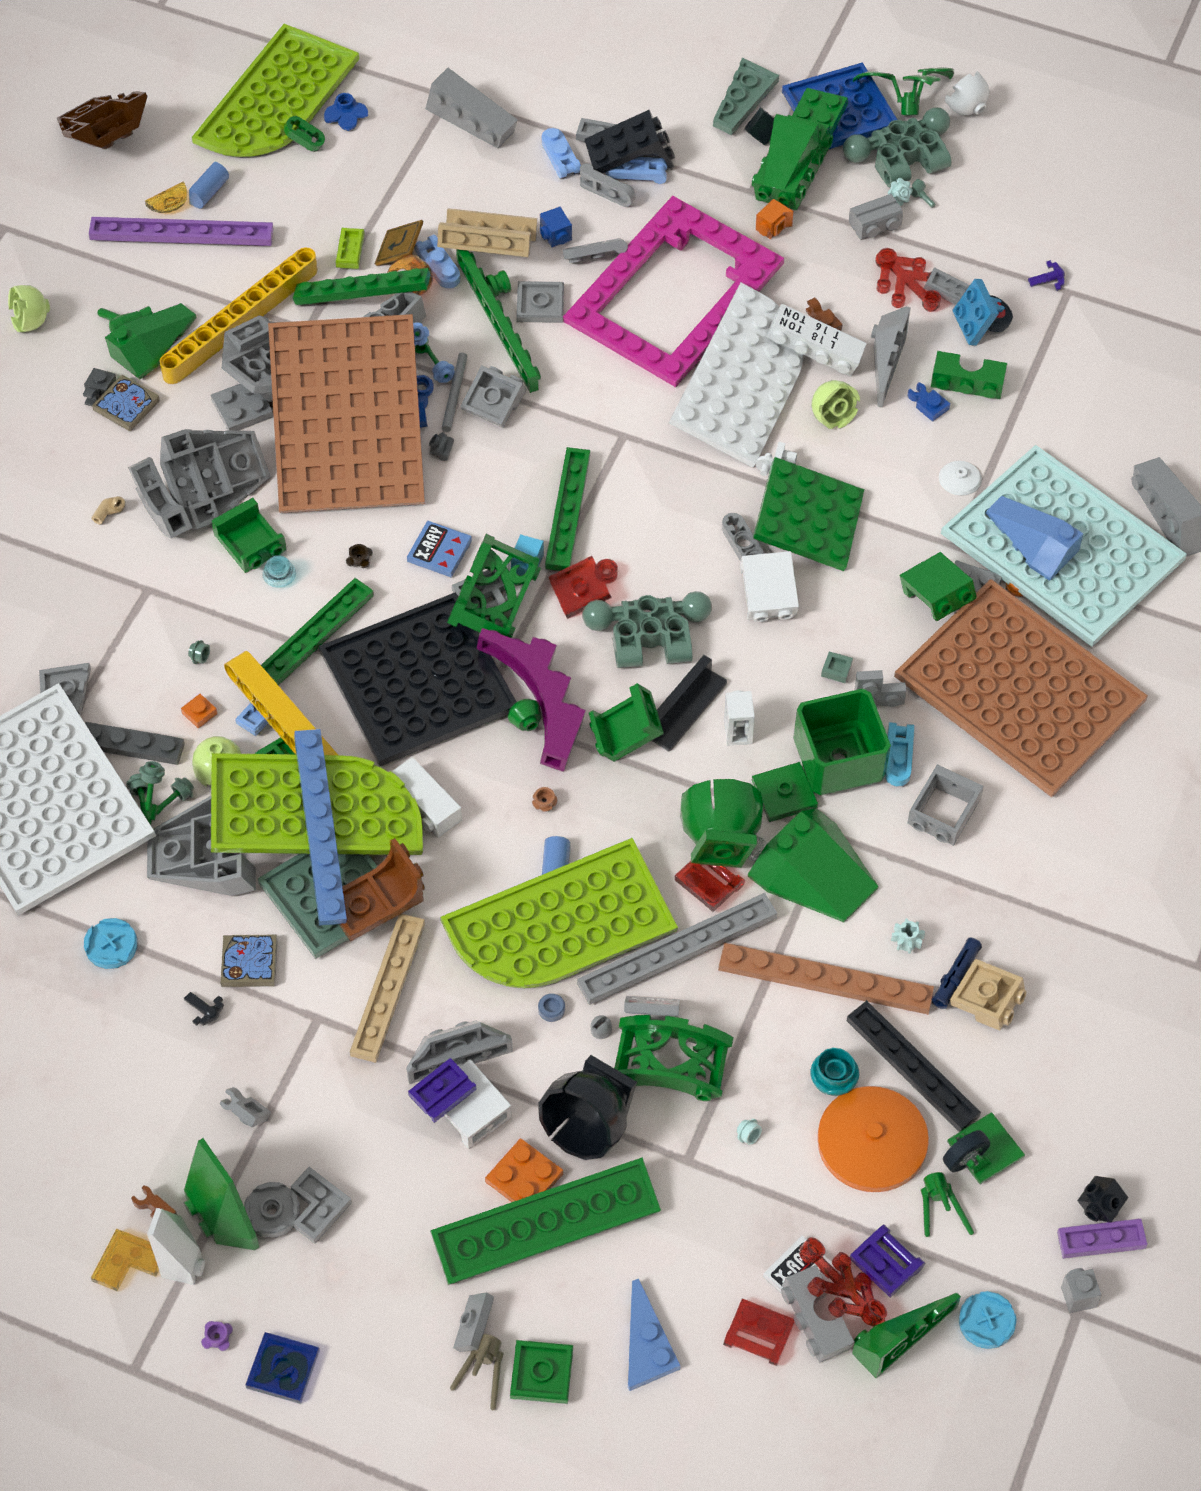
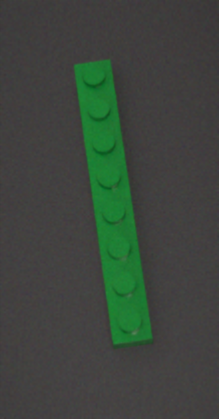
[456,249,541,393]

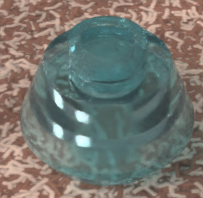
[262,555,296,587]

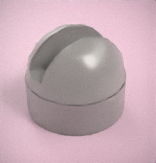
[591,1015,612,1039]

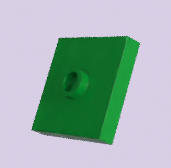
[751,762,818,822]
[510,1340,574,1404]

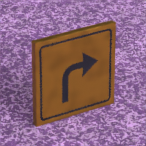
[374,220,424,266]

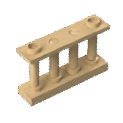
[437,208,538,257]

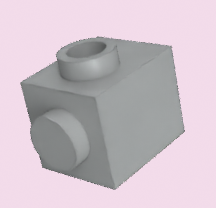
[1061,1268,1102,1314]

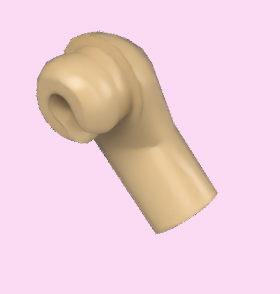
[91,496,125,524]

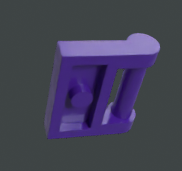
[849,1224,926,1298]

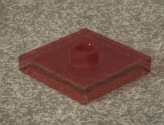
[548,556,612,619]

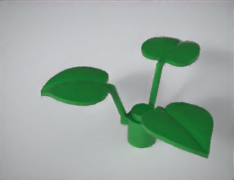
[853,67,954,115]

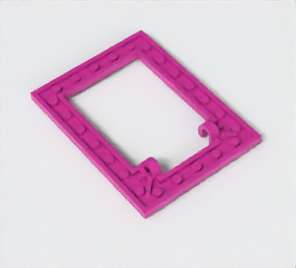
[563,195,784,387]

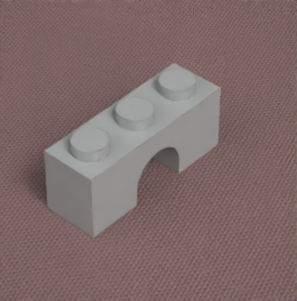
[781,1265,855,1363]

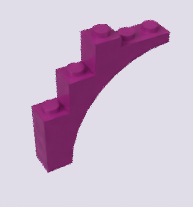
[477,628,586,772]

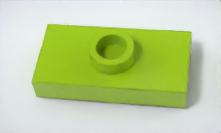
[336,228,365,269]

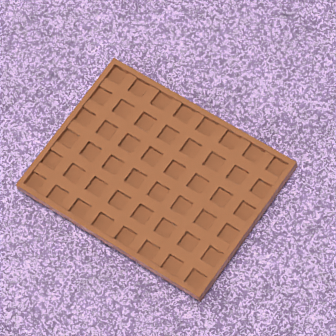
[268,314,425,513]

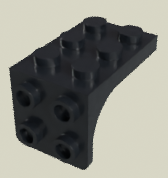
[584,110,675,173]

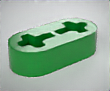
[284,116,325,151]

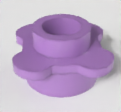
[201,1321,233,1351]

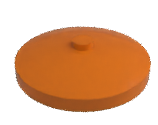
[817,1086,929,1192]

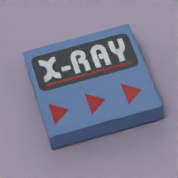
[407,520,472,578]

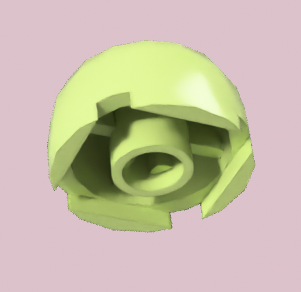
[8,285,50,332]
[811,380,860,429]
[192,736,242,786]

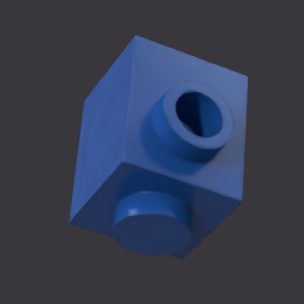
[540,206,572,248]

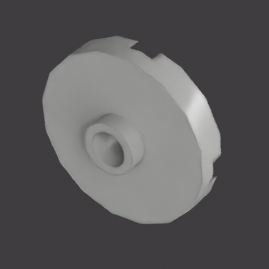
[244,1182,300,1238]

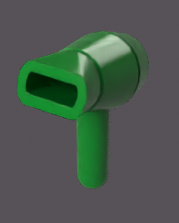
[97,306,153,332]

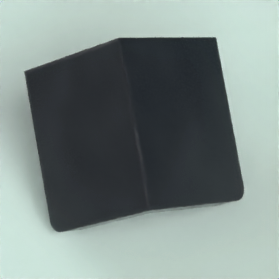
[744,107,774,145]

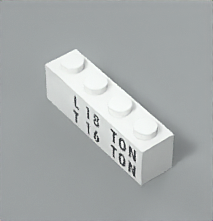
[766,304,867,377]

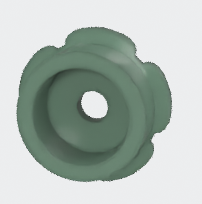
[188,640,210,664]

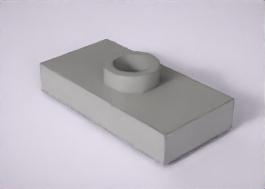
[924,267,970,305]
[453,1292,494,1352]

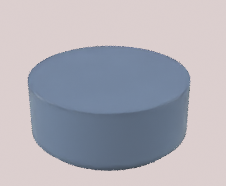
[538,994,565,1022]

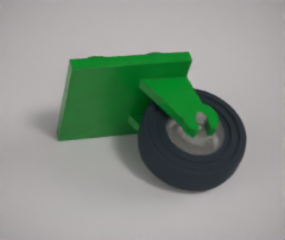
[943,1112,1025,1185]

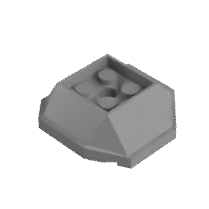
[221,315,277,402]

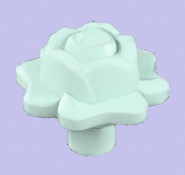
[888,178,913,206]

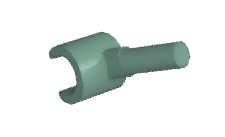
[911,179,936,208]

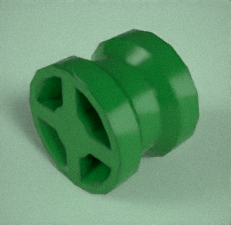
[485,270,511,297]

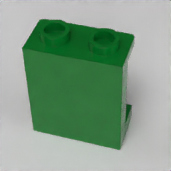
[211,497,287,573]
[899,552,977,621]
[589,683,664,762]

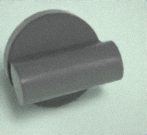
[429,432,454,461]

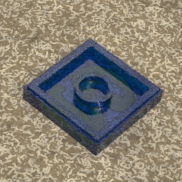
[245,1332,320,1404]

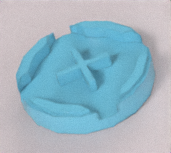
[84,918,138,969]
[958,1291,1017,1349]

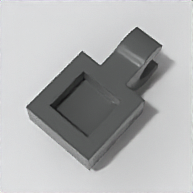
[83,368,116,406]

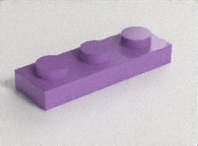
[1057,1219,1147,1259]

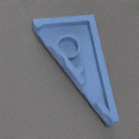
[628,1278,680,1391]

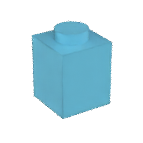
[511,534,544,576]

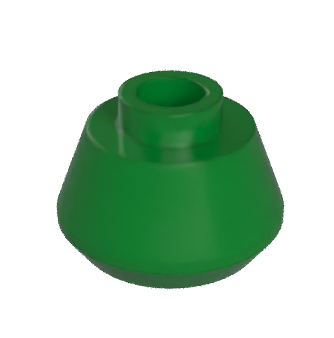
[508,699,541,731]

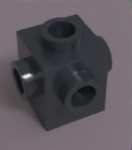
[1077,1176,1129,1223]

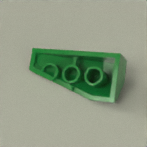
[105,303,197,379]
[852,1293,961,1378]

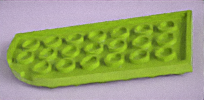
[192,23,359,157]
[211,753,423,855]
[440,838,678,988]

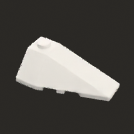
[147,1208,205,1285]

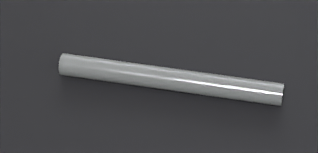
[442,353,468,432]

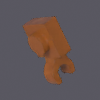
[806,297,843,331]
[131,1185,177,1219]

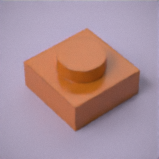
[181,694,218,729]

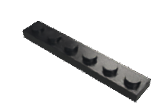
[846,1000,981,1132]

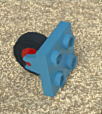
[952,279,1013,346]

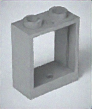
[907,764,984,846]

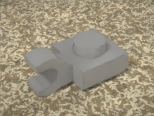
[220,1087,271,1127]

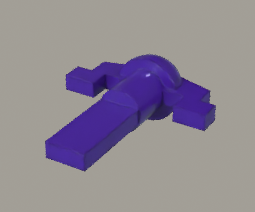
[1028,260,1065,291]

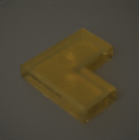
[91,1229,159,1291]

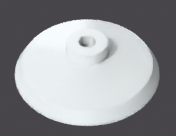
[939,461,982,496]

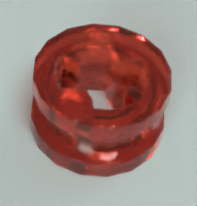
[596,559,618,584]

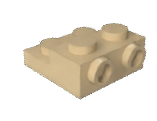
[950,959,1027,1031]

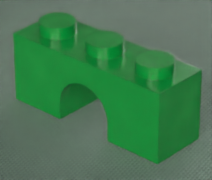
[931,351,1007,399]

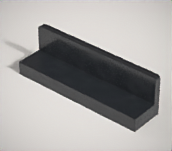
[651,655,727,751]

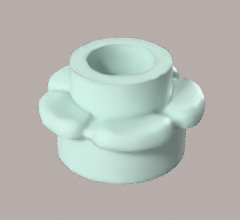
[737,1118,762,1145]

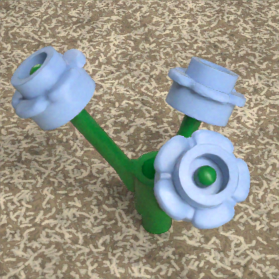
[413,322,455,383]

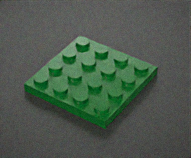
[753,457,865,571]

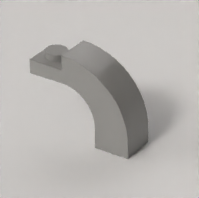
[128,457,193,538]

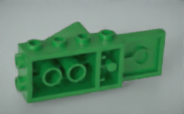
[752,88,848,210]

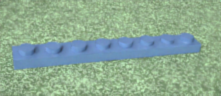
[294,729,347,926]

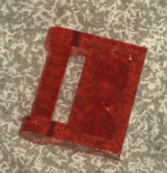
[675,861,745,912]
[723,1298,795,1366]

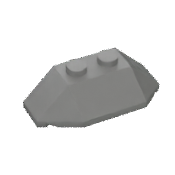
[406,1020,513,1084]

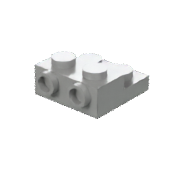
[460,366,527,428]

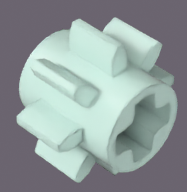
[891,918,925,954]

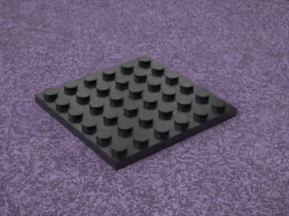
[319,592,517,767]

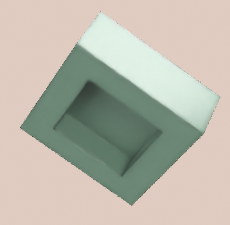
[821,651,853,683]

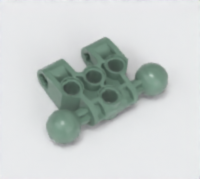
[843,107,952,187]
[582,591,712,668]

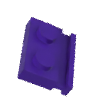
[408,1058,477,1123]

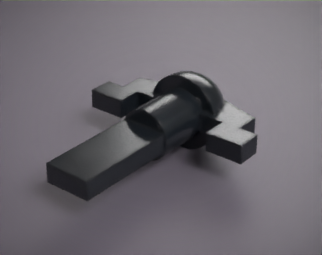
[184,992,224,1026]

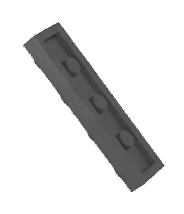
[85,722,185,765]

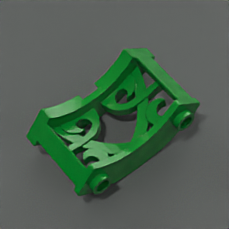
[447,533,541,638]
[614,1015,734,1102]

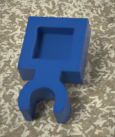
[907,382,950,422]

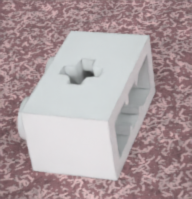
[724,690,755,746]

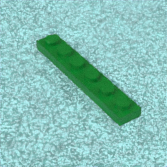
[293,268,431,305]
[545,447,590,572]
[261,578,374,685]

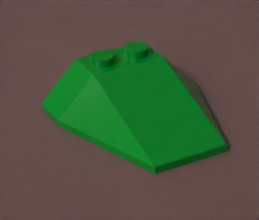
[748,808,879,922]
[183,1138,260,1250]

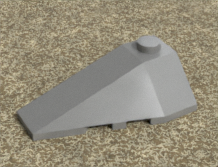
[871,306,911,407]

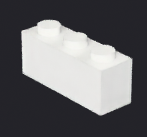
[392,757,462,838]

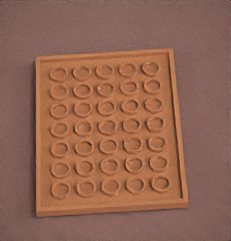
[894,579,1148,797]

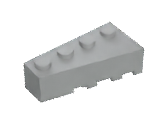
[1131,457,1201,557]

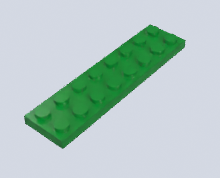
[430,1157,661,1285]

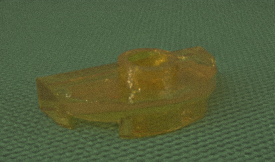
[145,181,187,213]

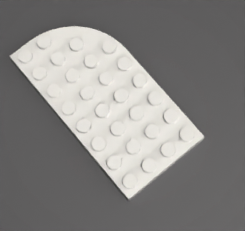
[669,283,803,468]

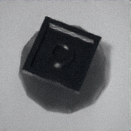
[538,1055,637,1160]

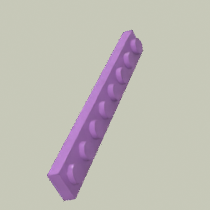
[89,217,274,246]

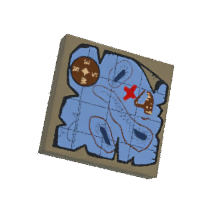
[92,375,160,431]
[220,935,277,987]

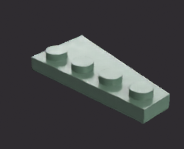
[713,57,779,135]

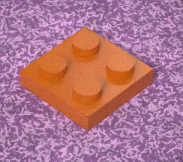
[485,1138,563,1202]

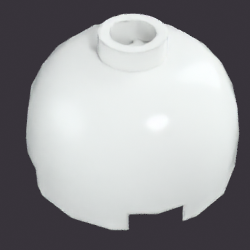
[945,71,990,116]

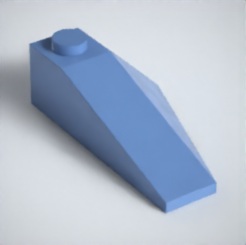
[986,496,1083,581]

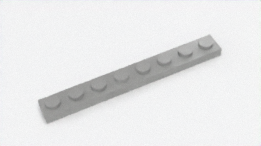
[577,893,778,1005]

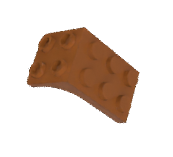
[339,838,425,942]

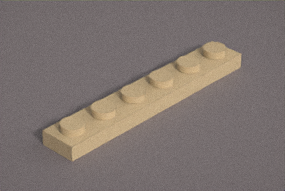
[350,914,425,1063]

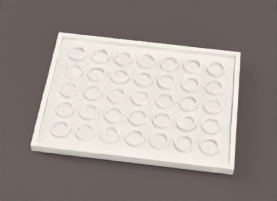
[0,683,156,916]

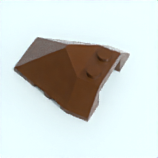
[57,91,148,149]

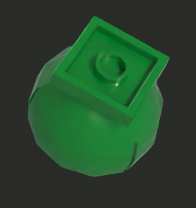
[680,779,763,868]

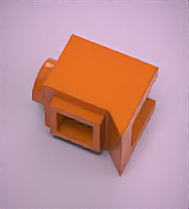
[755,199,794,239]

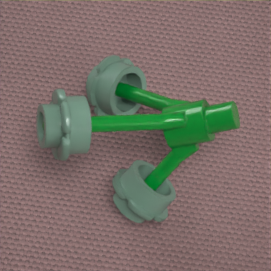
[126,761,194,825]

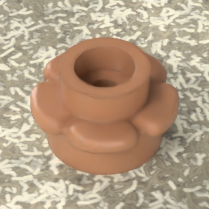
[532,787,557,812]

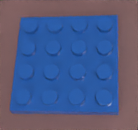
[782,62,898,149]

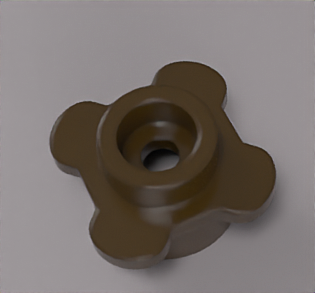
[346,544,373,568]

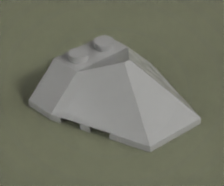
[160,429,271,530]

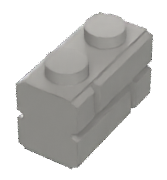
[849,194,903,240]

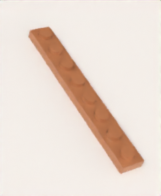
[718,943,934,1015]

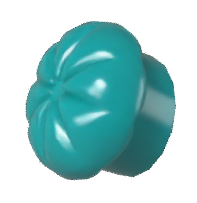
[810,1048,859,1096]

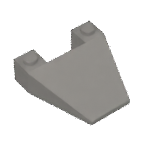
[147,796,256,896]

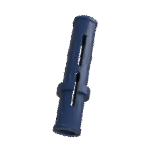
[931,937,982,1009]

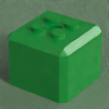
[793,688,891,795]

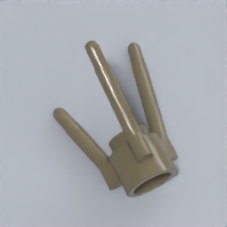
[450,1334,504,1410]

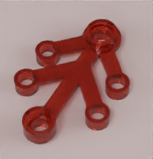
[875,248,941,312]
[799,1237,887,1327]

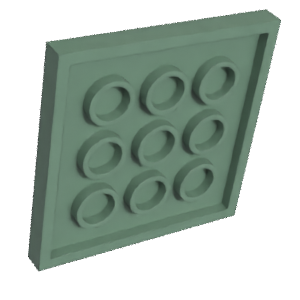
[258,854,377,959]

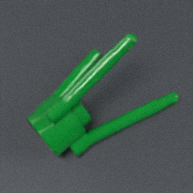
[921,1172,974,1237]

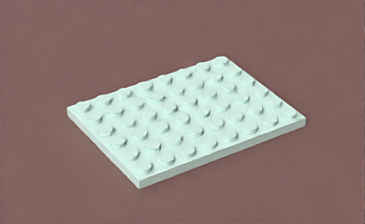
[941,445,1187,647]

